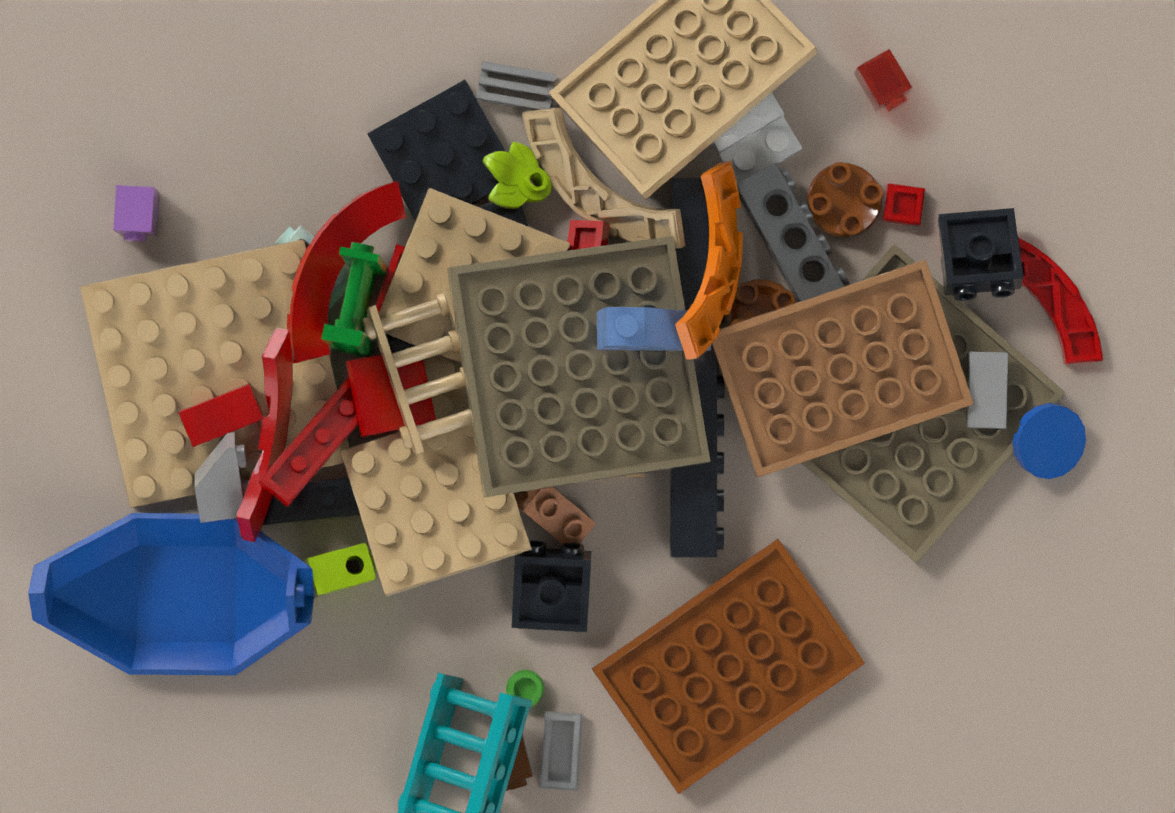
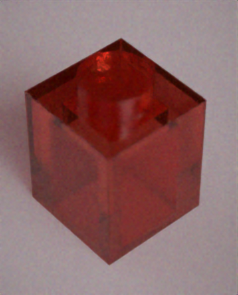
[854,49,912,112]

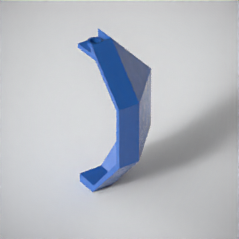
[28,513,314,676]

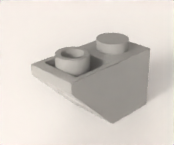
[195,432,249,523]

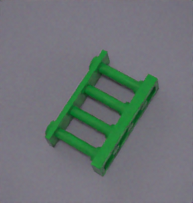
[321,242,388,358]

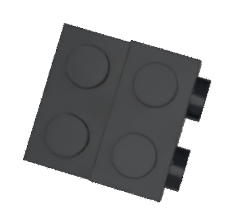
[938,208,1023,301]
[511,540,592,632]

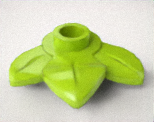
[483,142,552,209]

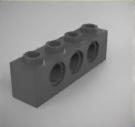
[737,163,850,302]

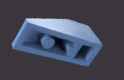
[597,307,711,351]

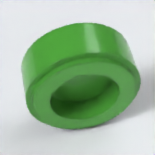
[506,670,544,707]

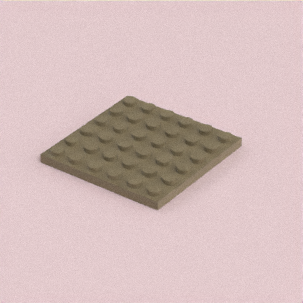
[447,236,710,498]
[801,244,1066,563]

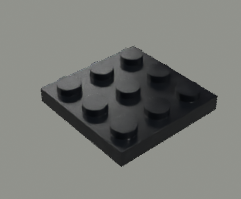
[367,79,505,221]

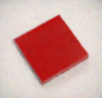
[346,355,436,437]

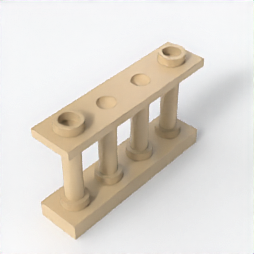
[363,281,472,455]

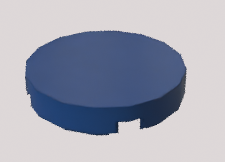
[1012,403,1086,479]

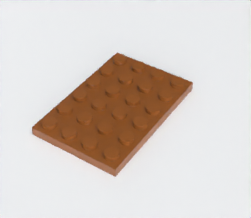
[591,539,865,794]

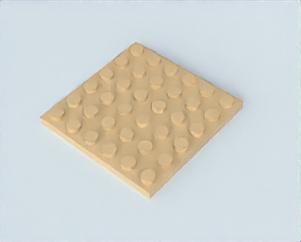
[80,239,350,508]

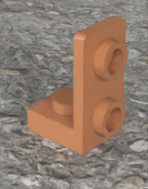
[514,487,595,544]

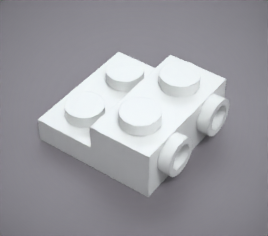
[711,92,803,183]

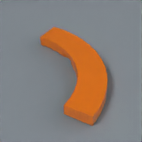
[675,161,743,360]

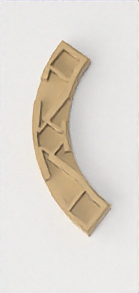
[522,107,685,249]

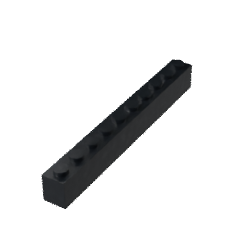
[670,178,725,558]

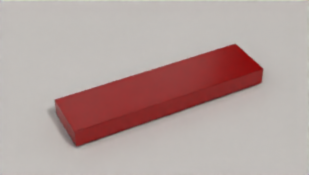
[258,377,359,507]

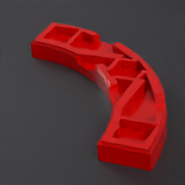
[287,181,406,364]
[1018,237,1103,364]
[236,328,293,542]

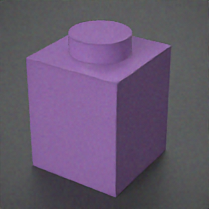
[113,185,159,242]

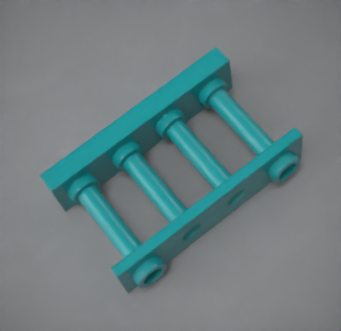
[397,673,532,813]

